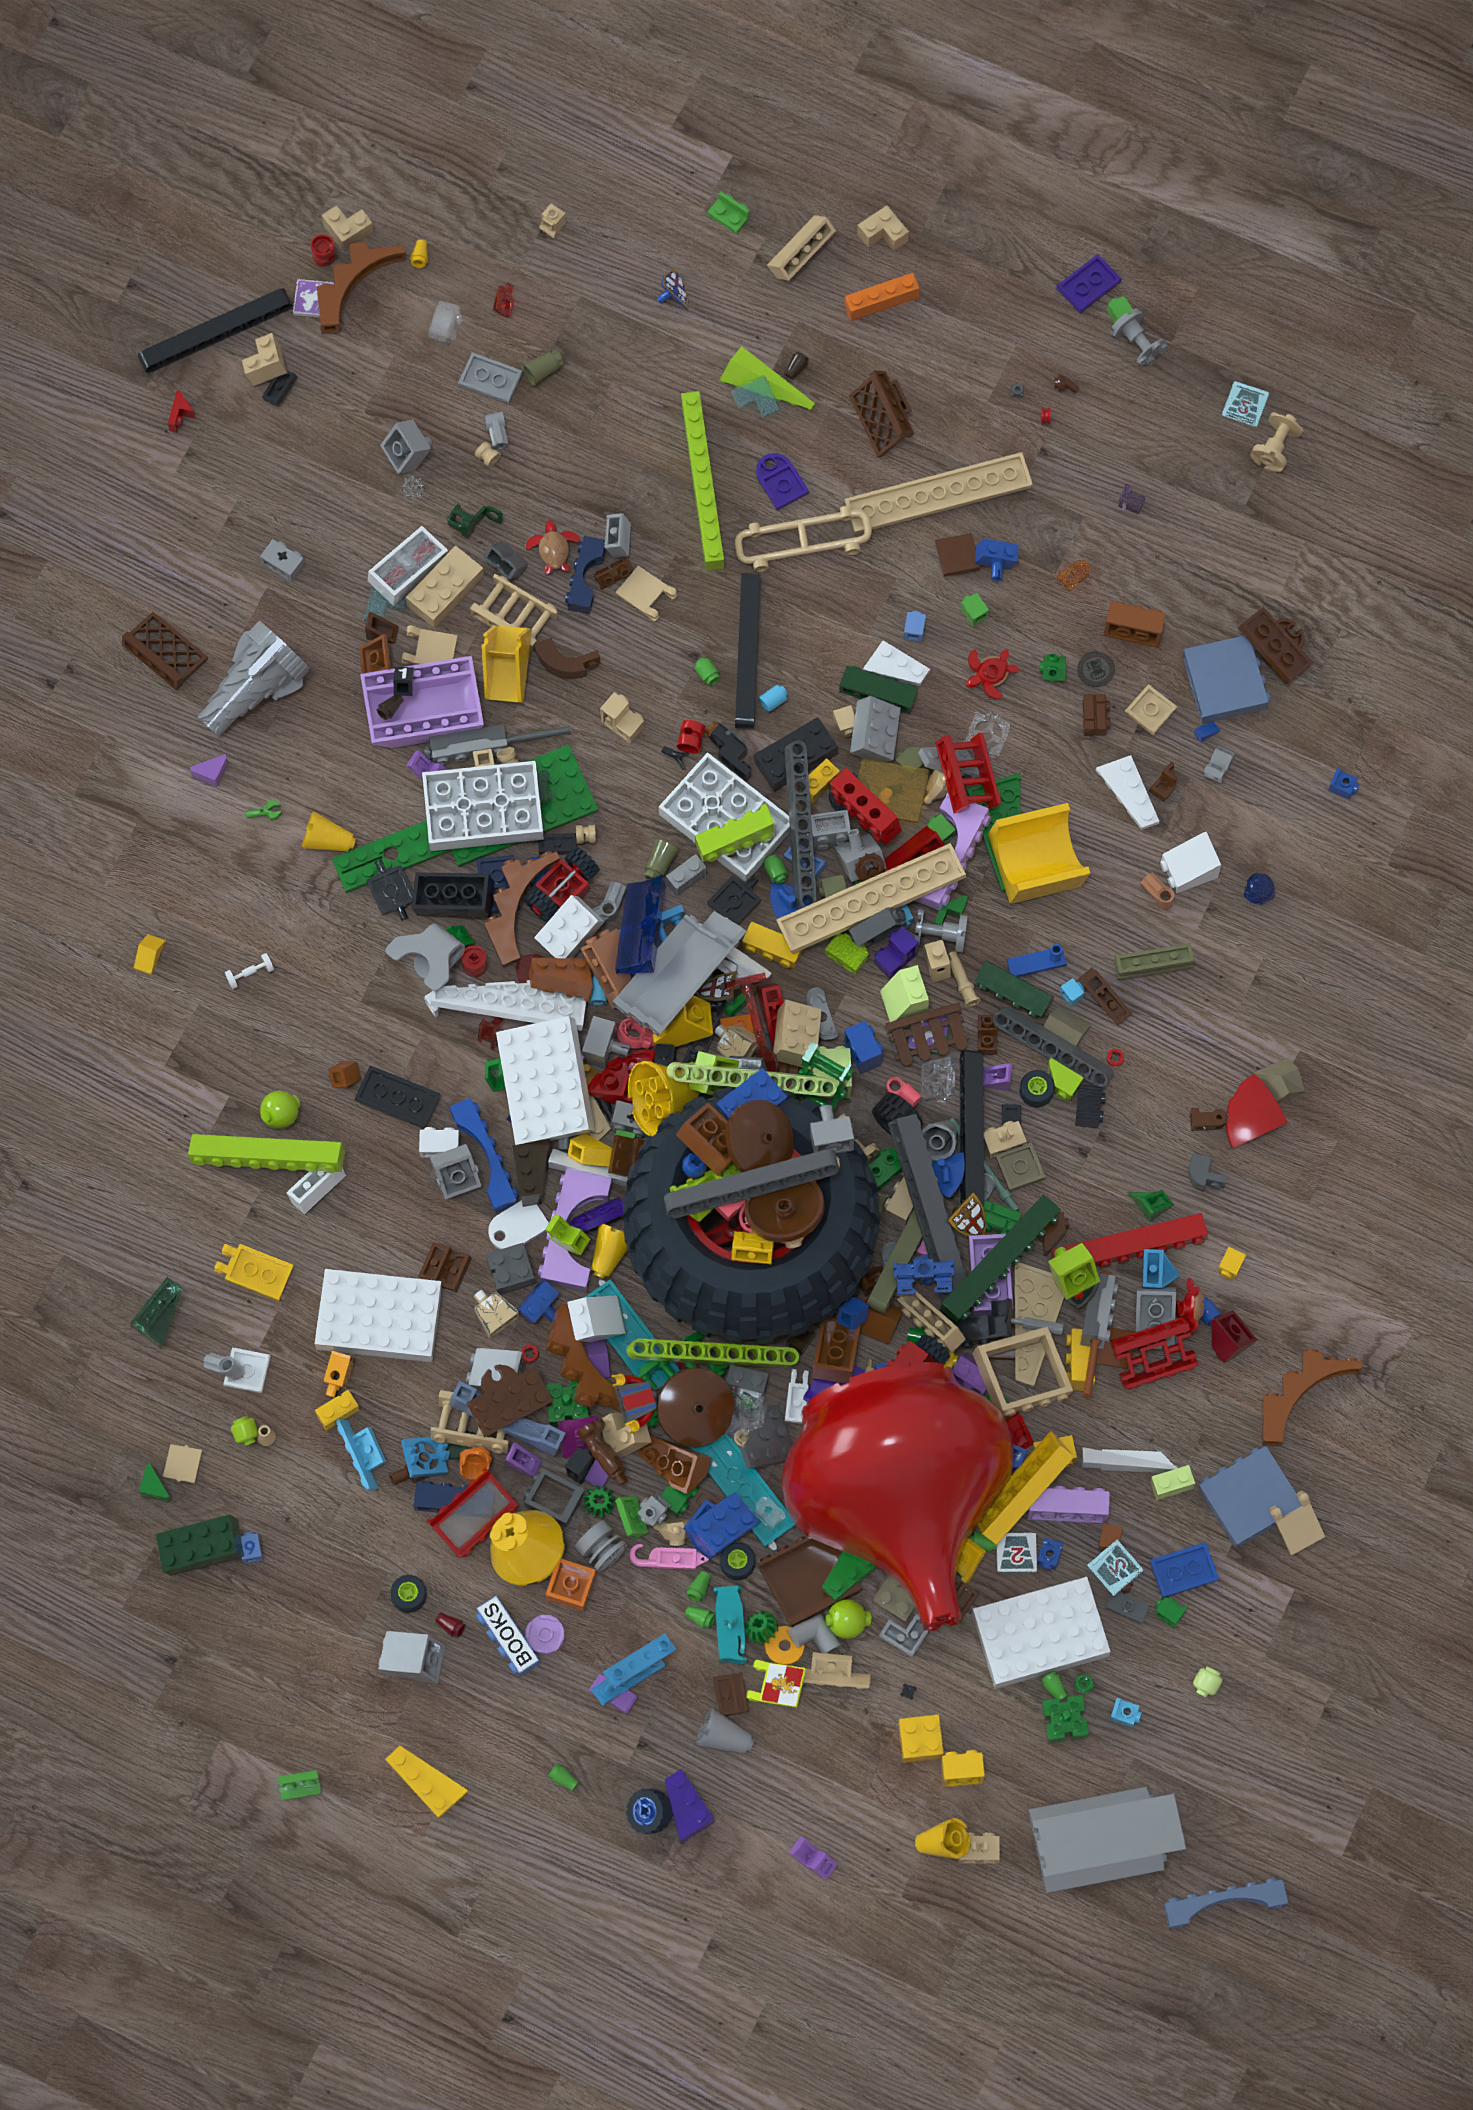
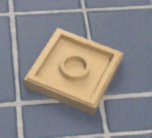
[1125,684,1178,736]

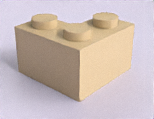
[857,205,909,251]
[322,206,374,252]
[242,333,287,386]
[600,692,644,744]
[601,1413,651,1457]

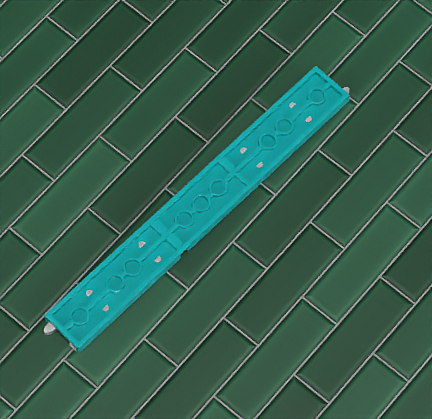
[584,1279,796,1552]

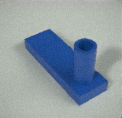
[1006,944,1067,977]

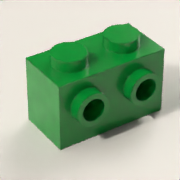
[868,1147,903,1191]

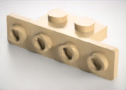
[803,1652,871,1689]

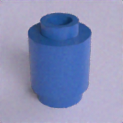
[1201,1297,1222,1327]

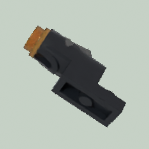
[705,721,751,782]

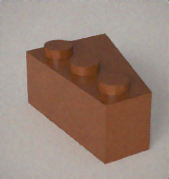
[529,958,593,1002]

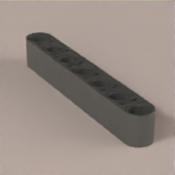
[993,1006,1114,1087]

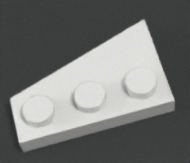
[863,641,930,686]

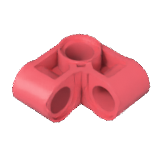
[885,1077,922,1108]

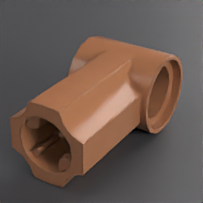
[1140,872,1174,910]

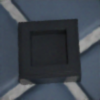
[1002,1104,1021,1125]

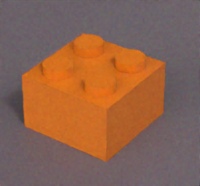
[545,1559,596,1612]

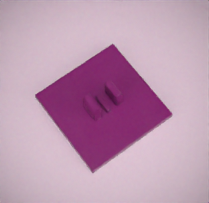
[558,1416,597,1458]

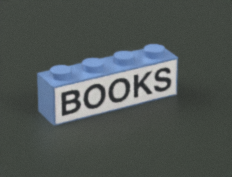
[476,1596,540,1677]

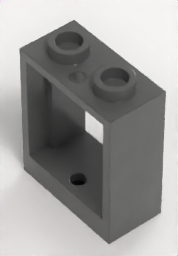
[849,907,907,947]
[523,1468,585,1528]

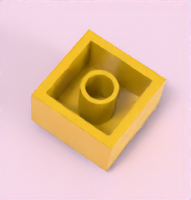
[898,1715,944,1763]
[941,1750,985,1787]

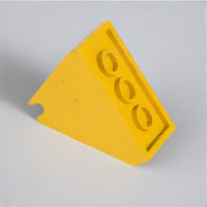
[482,625,532,704]

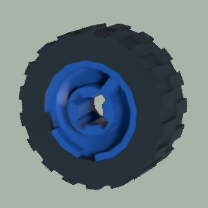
[626,1789,672,1834]

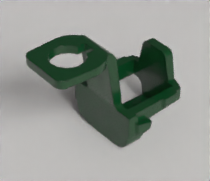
[447,504,503,539]

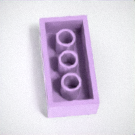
[968,1234,1013,1317]
[1027,1486,1109,1524]

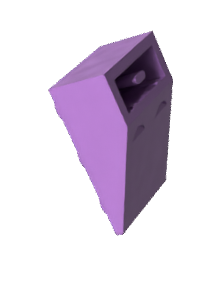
[952,1352,999,1396]

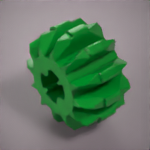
[583,1485,616,1518]
[744,1610,779,1645]

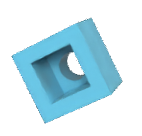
[1060,978,1085,1007]

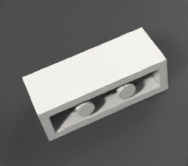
[287,1167,346,1214]

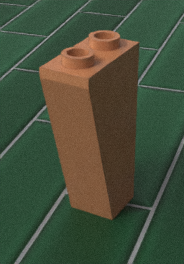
[580,929,631,1009]

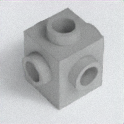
[638,1493,672,1526]

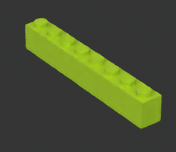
[188,1134,345,1173]

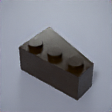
[512,1139,552,1207]

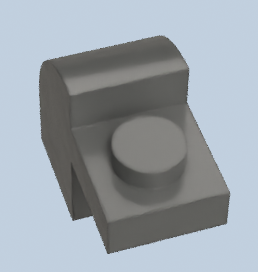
[1188,1153,1227,1192]

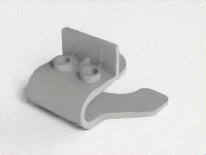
[386,923,465,991]

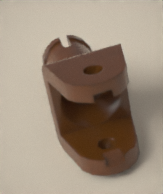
[389,1456,428,1485]

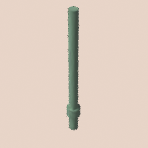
[949,1117,1019,1211]

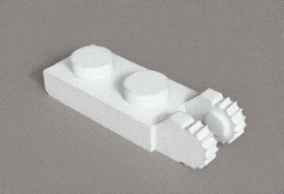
[785,1369,809,1424]

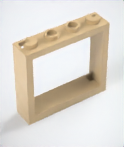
[972,1326,1073,1417]

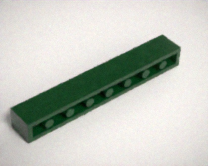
[939,1194,1061,1324]

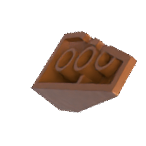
[636,1434,712,1494]

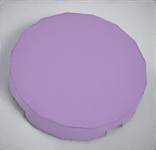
[525,1615,565,1655]

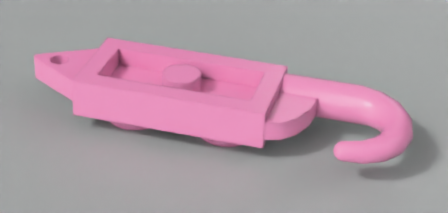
[629,1544,709,1570]

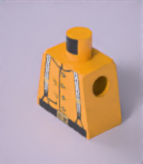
[324,1351,355,1398]

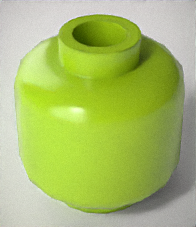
[230,1416,258,1446]

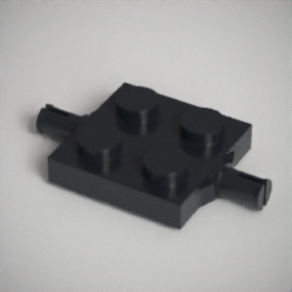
[366,859,413,921]
[707,875,761,925]

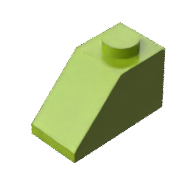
[1048,1058,1084,1102]

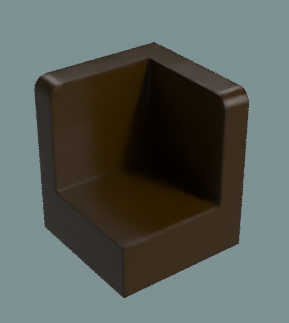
[786,1331,815,1356]

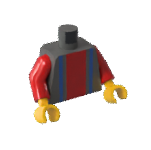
[612,1374,661,1434]

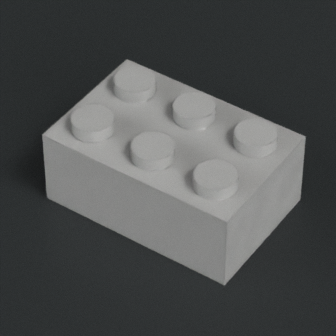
[850,696,900,765]

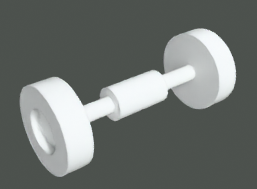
[224,953,274,989]

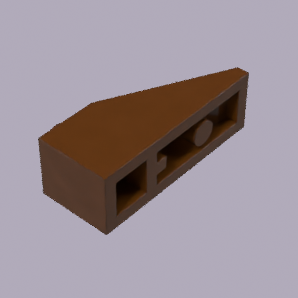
[1077,967,1132,1025]

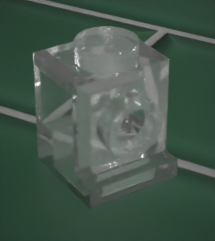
[755,1497,785,1530]

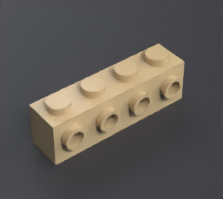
[767,215,836,281]
[897,1289,966,1353]

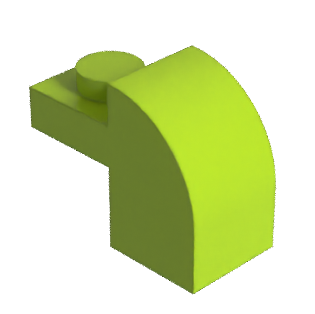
[545,1214,590,1255]

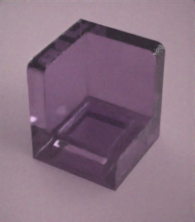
[1118,484,1145,514]

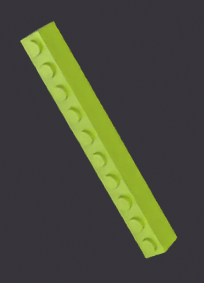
[681,391,724,571]

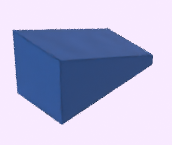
[1194,721,1220,743]

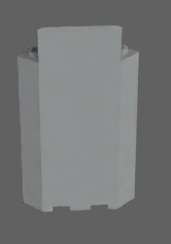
[611,911,747,1036]
[1029,1787,1186,1893]

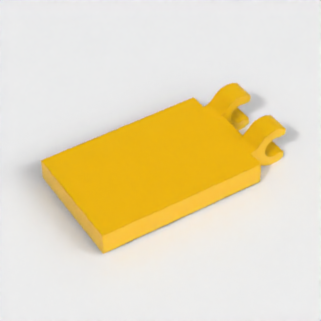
[214,1244,294,1302]

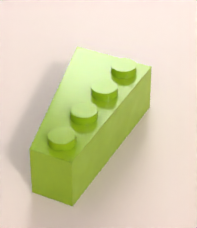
[695,803,774,862]

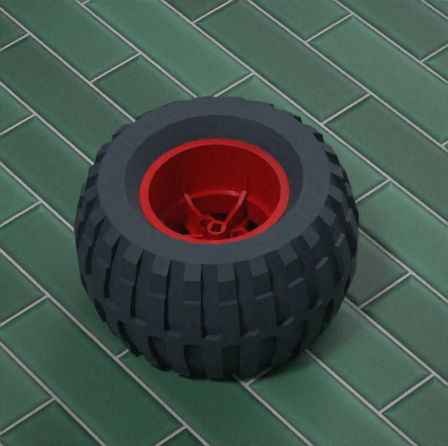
[623,1087,880,1344]

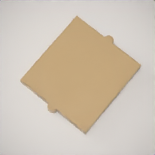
[163,1444,202,1484]

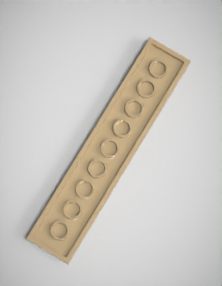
[844,452,1033,534]
[777,843,966,954]

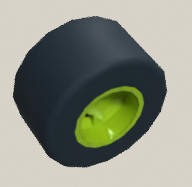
[1019,1070,1055,1108]
[720,1542,755,1580]
[390,1575,427,1613]

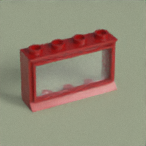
[426,1468,518,1558]

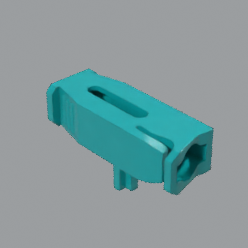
[714,1586,747,1665]

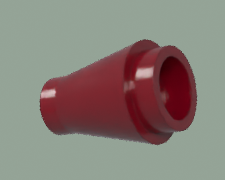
[435,1612,466,1638]

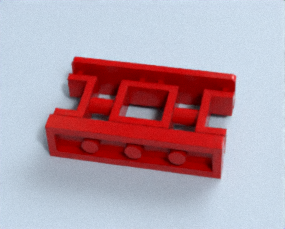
[1110,1317,1199,1389]

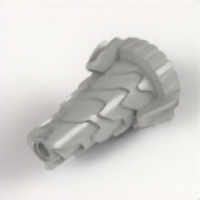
[197,621,310,736]

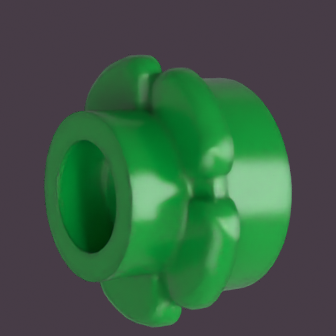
[1074,1675,1094,1694]

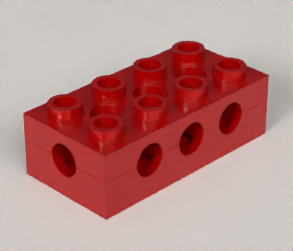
[829,768,902,846]

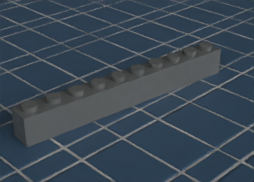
[888,1114,967,1302]

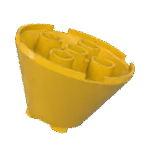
[628,1061,701,1136]
[490,1510,565,1586]

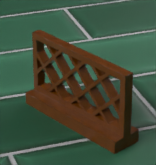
[849,370,915,457]
[122,612,208,691]

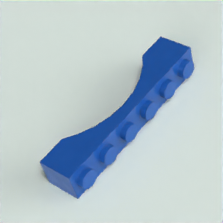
[449,1098,518,1213]

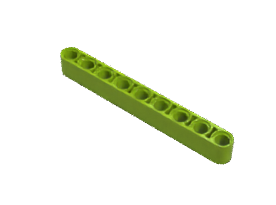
[626,1339,799,1368]

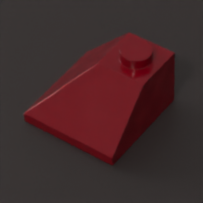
[1212,1310,1257,1363]

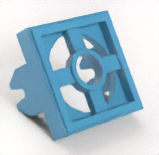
[401,1437,450,1478]

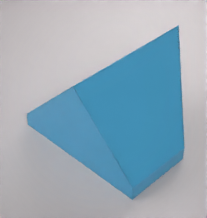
[1142,1249,1181,1289]

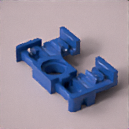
[893,1258,955,1296]

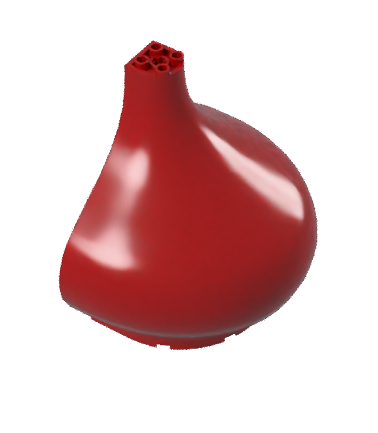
[781,1362,1014,1631]

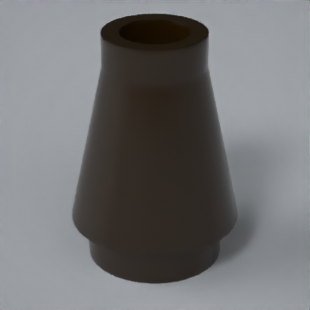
[784,351,809,380]
[377,695,404,720]

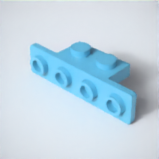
[336,1419,386,1491]

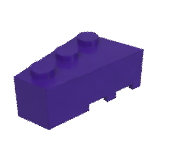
[664,1769,714,1845]

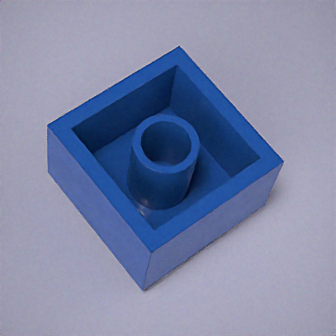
[844,1020,884,1075]

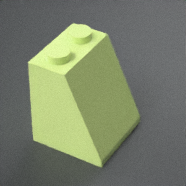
[880,965,929,1022]
[812,1046,852,1099]

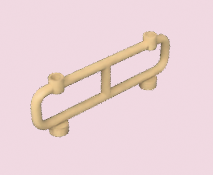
[735,506,872,572]

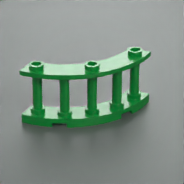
[794,1042,854,1112]
[636,1332,729,1428]

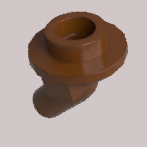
[1054,373,1079,393]

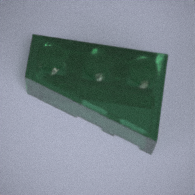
[130,1277,183,1349]

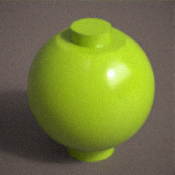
[260,1090,301,1129]
[826,1599,871,1639]

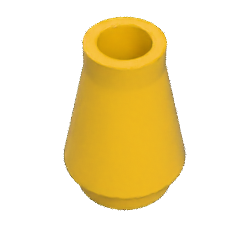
[410,240,428,268]

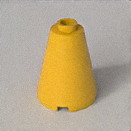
[301,812,356,852]
[591,1224,628,1279]
[915,1818,971,1859]

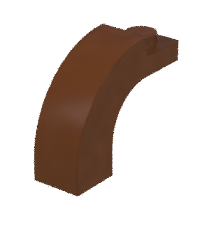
[534,638,600,679]

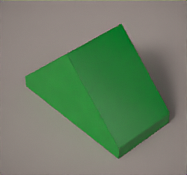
[139,1463,171,1503]

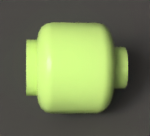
[1193,1666,1223,1697]

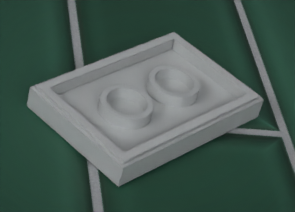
[458,352,523,404]

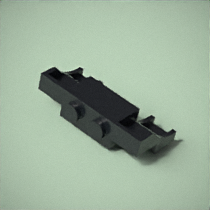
[935,1298,1013,1349]

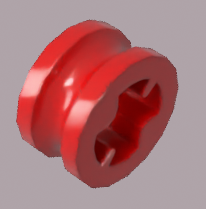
[1041,407,1051,424]
[1107,1049,1124,1068]
[521,1344,539,1364]

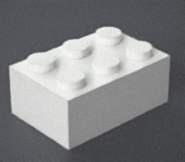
[534,895,605,958]

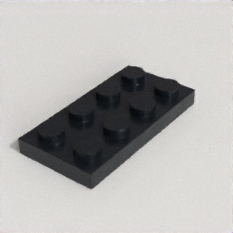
[355,1065,441,1129]

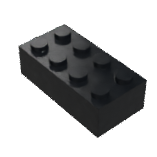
[754,717,838,792]
[411,872,495,917]

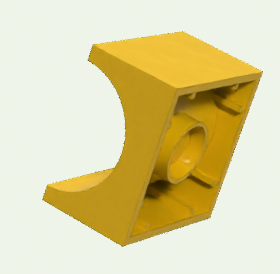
[988,803,1091,904]

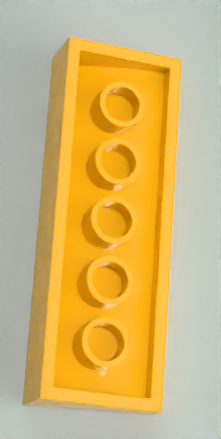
[977,1431,1075,1545]

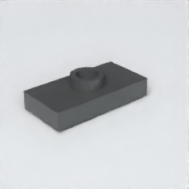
[1105,1592,1150,1624]

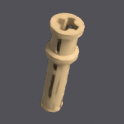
[947,951,981,1008]

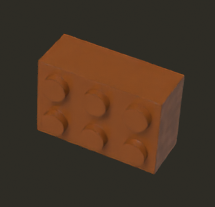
[1104,601,1166,648]
[676,1103,733,1176]
[812,1318,861,1383]

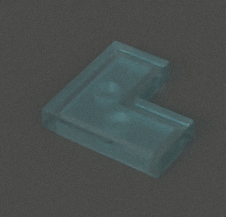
[731,375,780,417]
[364,586,409,621]

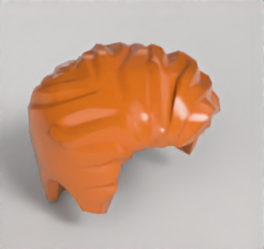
[459,1447,492,1480]

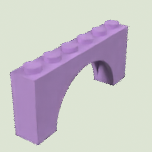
[914,793,991,911]
[538,1168,612,1292]

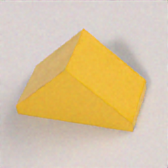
[134,934,166,975]

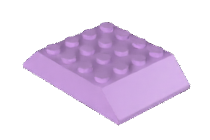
[360,656,484,748]

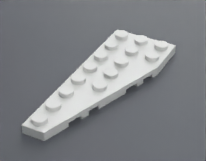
[430,980,586,1031]

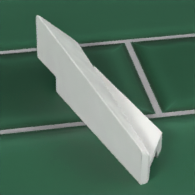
[699,923,772,985]
[548,1149,628,1186]
[1082,1448,1178,1473]

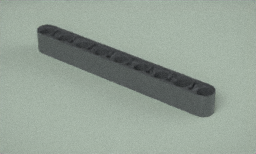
[785,740,817,909]
[664,1149,839,1218]

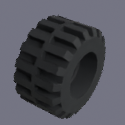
[872,1092,923,1136]

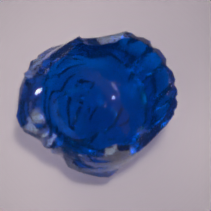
[1243,873,1276,905]

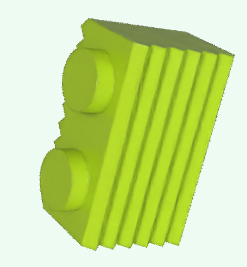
[824,933,869,975]

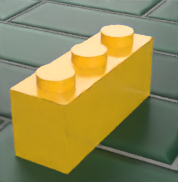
[742,922,804,969]

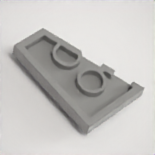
[918,747,980,778]

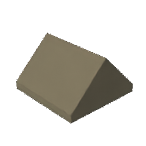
[1043,1006,1091,1057]

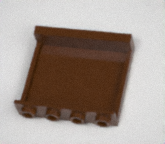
[758,1536,862,1627]

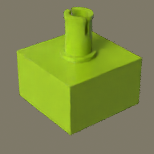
[689,1051,739,1095]
[1048,1243,1100,1300]

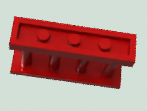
[935,732,1001,813]

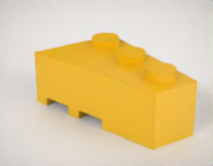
[1065,1328,1095,1391]

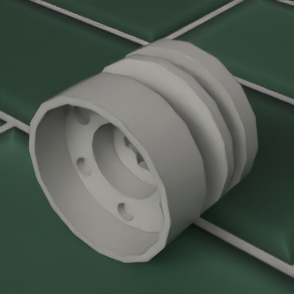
[575,1520,627,1573]

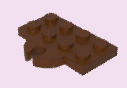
[1238,607,1313,684]
[466,1364,553,1438]

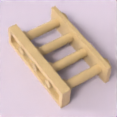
[470,574,558,653]
[431,1390,509,1454]

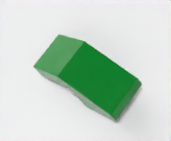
[934,895,968,925]

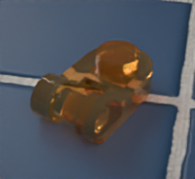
[1056,560,1090,591]

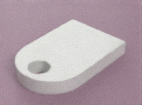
[489,1200,549,1250]

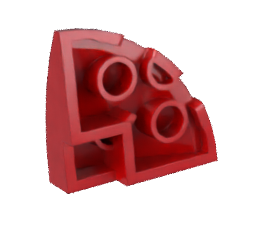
[588,1050,655,1104]
[1226,1074,1288,1148]

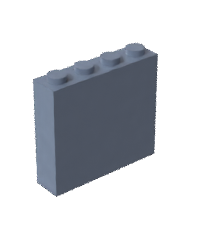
[1182,636,1271,724]
[1198,1446,1302,1549]

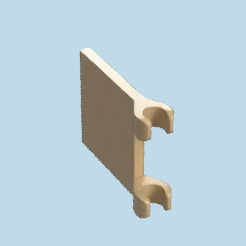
[615,566,677,622]
[401,625,457,665]
[1269,1491,1325,1555]

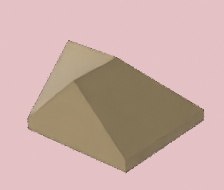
[1253,1058,1305,1104]

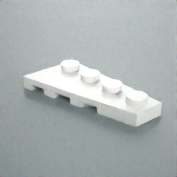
[1095,755,1159,830]

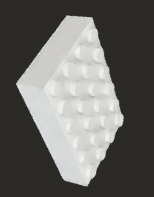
[659,753,790,883]
[422,761,544,851]
[496,1016,595,1145]
[315,1269,442,1362]
[972,1577,1110,1689]

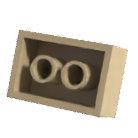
[773,1000,822,1068]

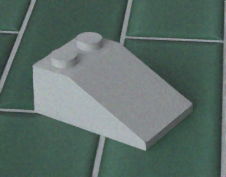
[1136,1286,1176,1349]

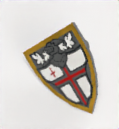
[695,971,737,1005]

